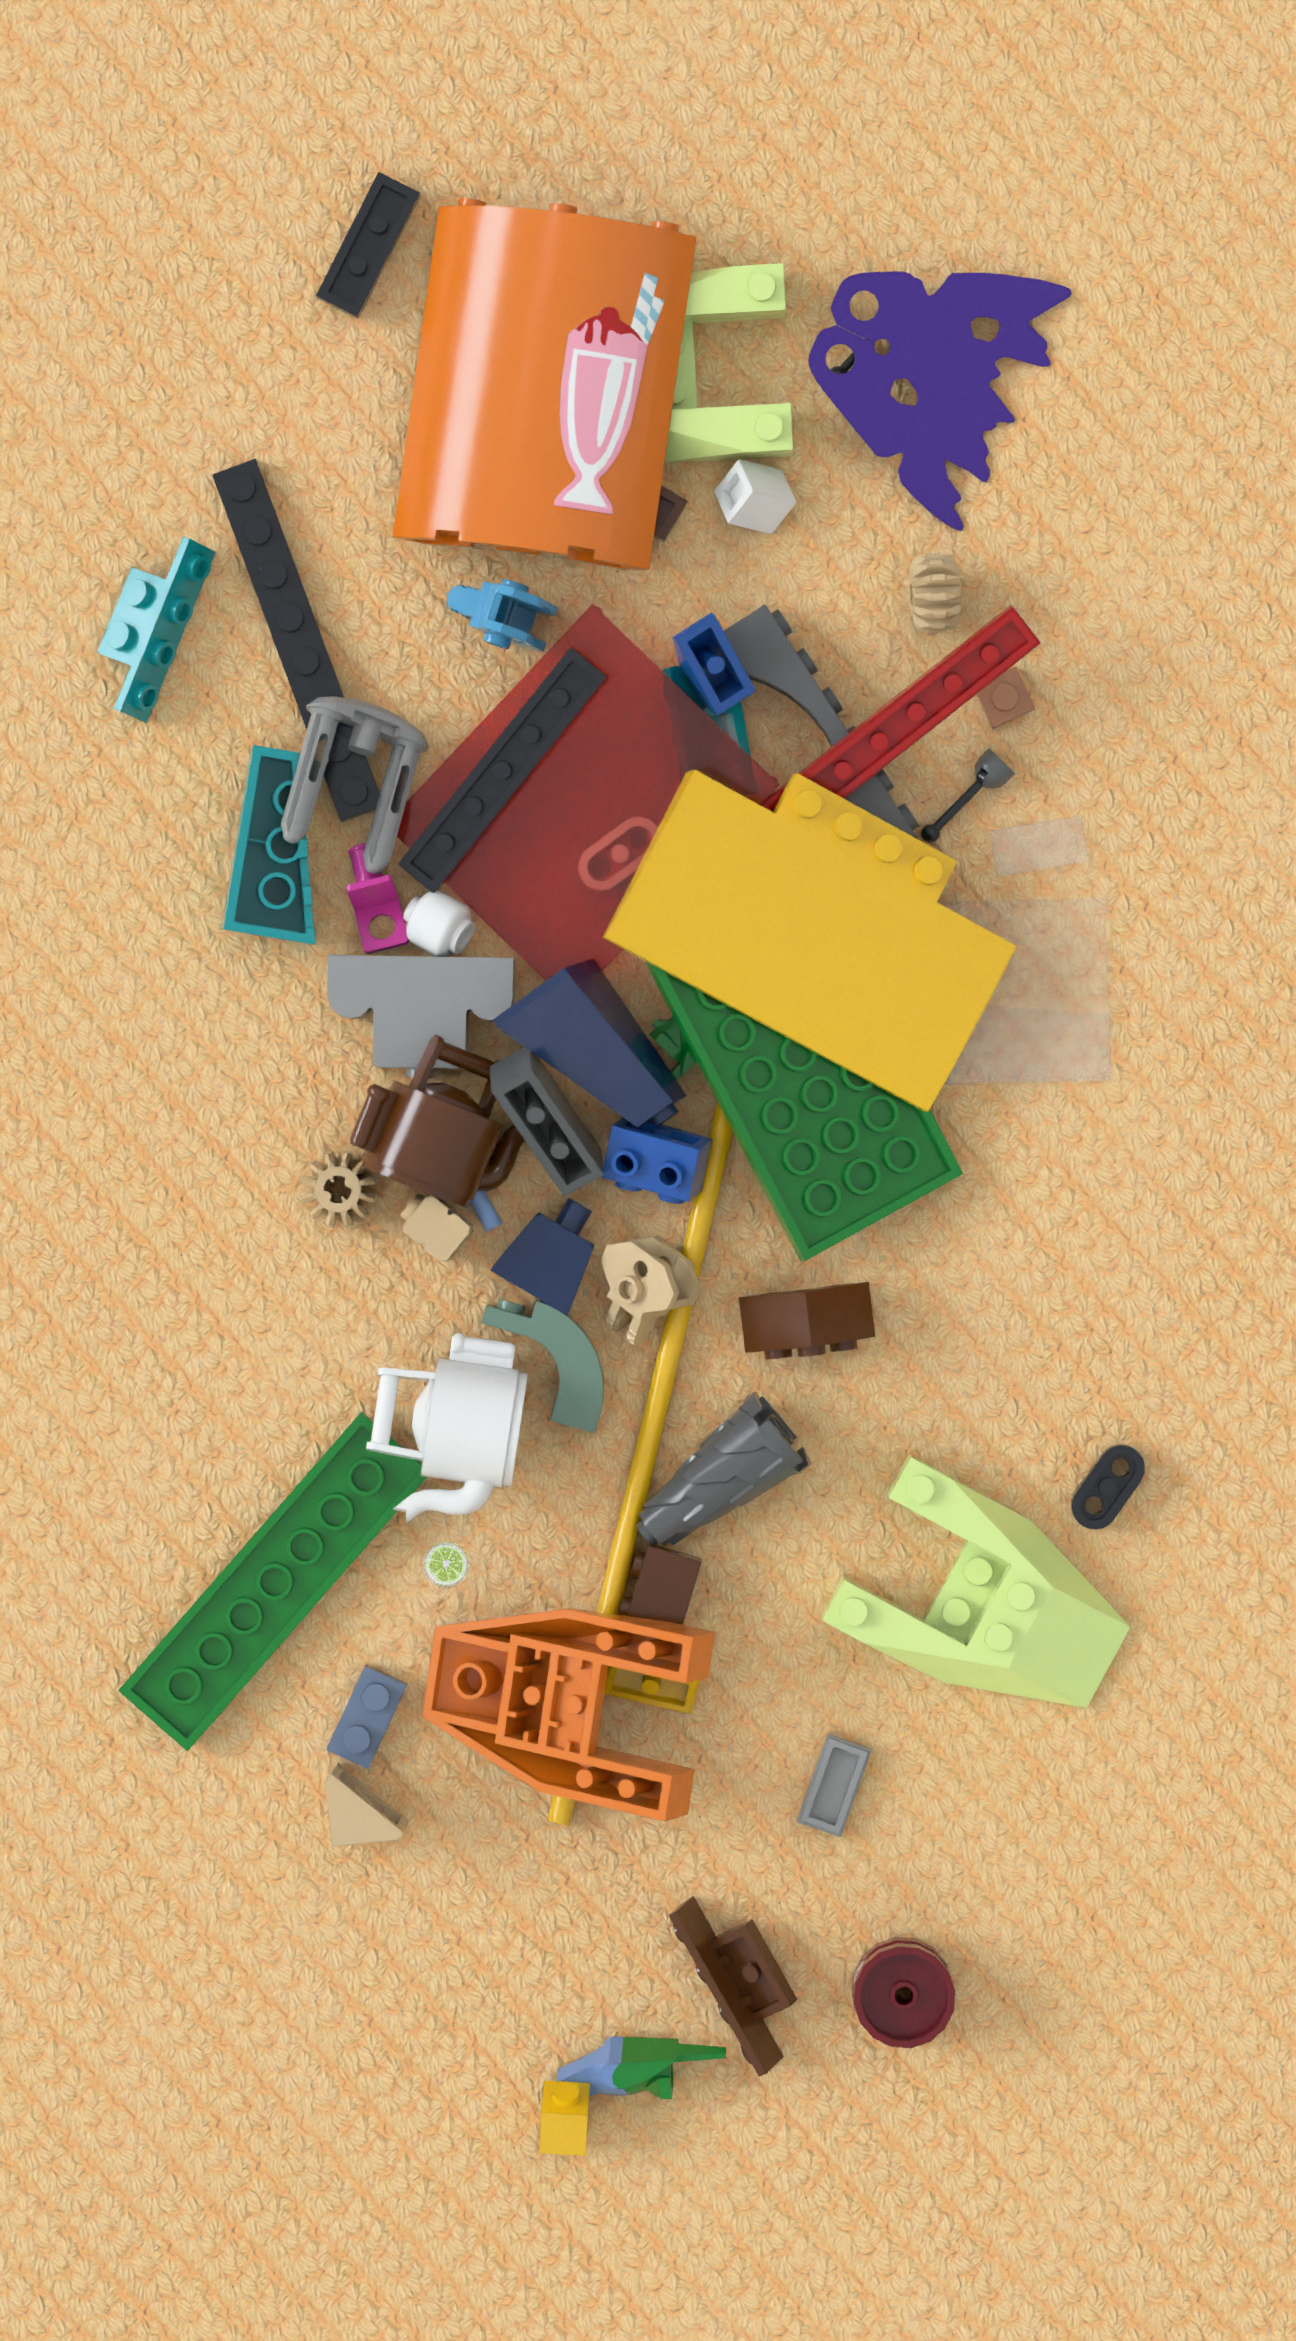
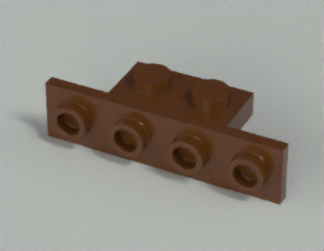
[668,1896,798,2077]

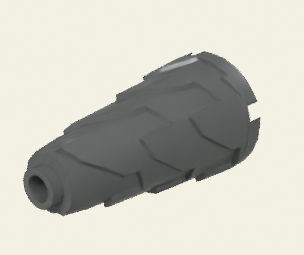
[636,1392,811,1546]

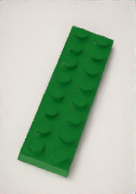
[118,1411,427,1751]

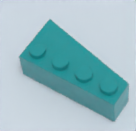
[221,745,316,945]

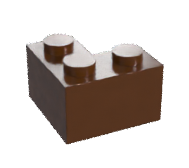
[739,1282,875,1360]

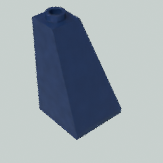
[493,958,687,1127]

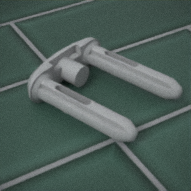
[281,697,428,874]

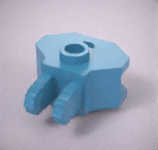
[446,579,558,652]

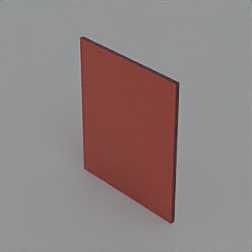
[397,604,780,981]

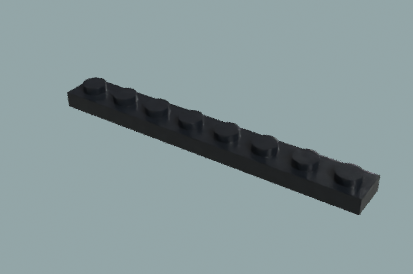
[212,459,380,822]

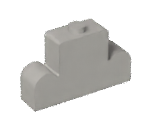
[327,955,515,1078]

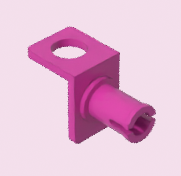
[346,843,409,954]

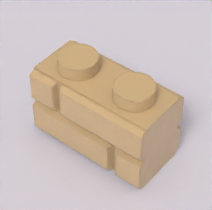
[400,1194,474,1263]

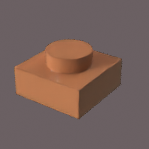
[976,667,1035,729]

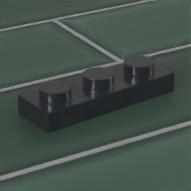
[316,172,421,319]

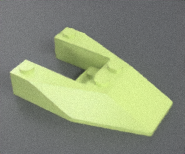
[664,263,793,463]
[821,1454,1130,1708]

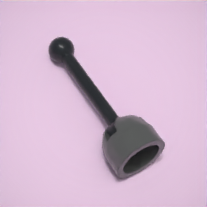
[921,748,1015,843]

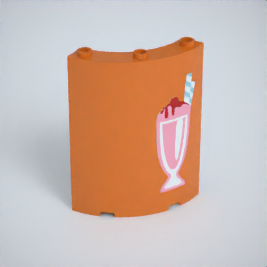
[392,198,696,570]

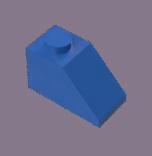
[672,612,756,716]

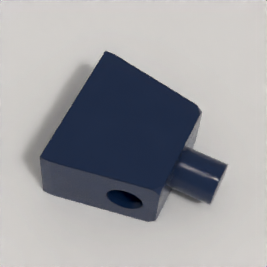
[490,1198,595,1315]

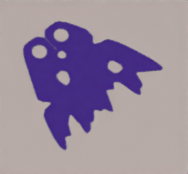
[808,271,1072,531]

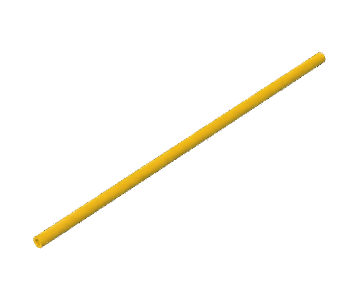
[548,1101,733,1826]

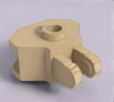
[600,1237,701,1347]

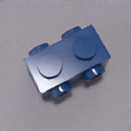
[602,1117,713,1204]

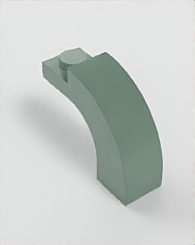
[481,1299,604,1433]

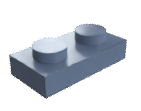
[326,1665,407,1769]

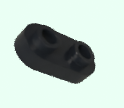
[1071,1444,1145,1529]

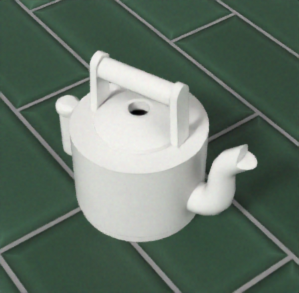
[366,1333,528,1524]

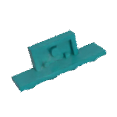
[97,536,216,723]

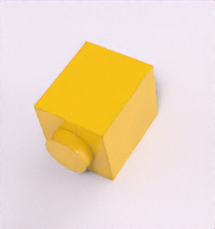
[540,2080,590,2156]

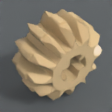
[908,553,961,633]
[300,1151,378,1228]

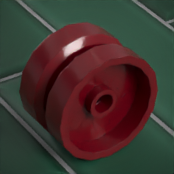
[852,1937,955,2048]

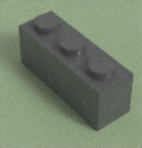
[490,1047,604,1197]

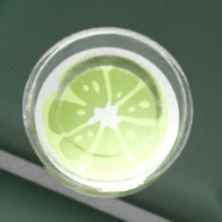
[423,1541,470,1588]

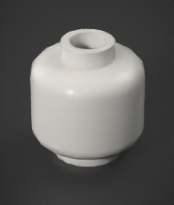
[403,890,475,957]

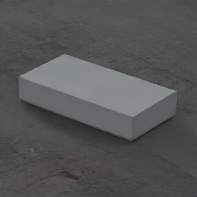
[797,1733,871,1837]

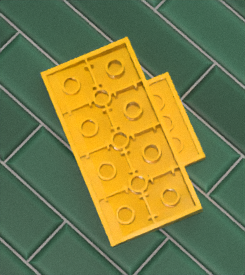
[603,769,1017,1112]

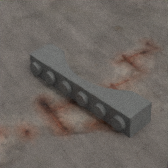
[724,604,919,839]

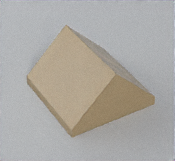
[325,1763,409,1847]

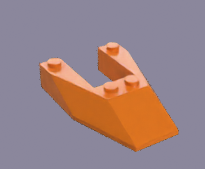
[422,1608,715,1822]

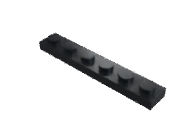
[398,647,609,893]

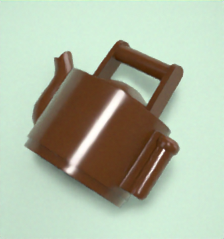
[350,1035,525,1208]

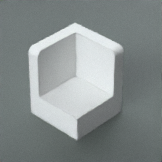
[714,459,797,534]

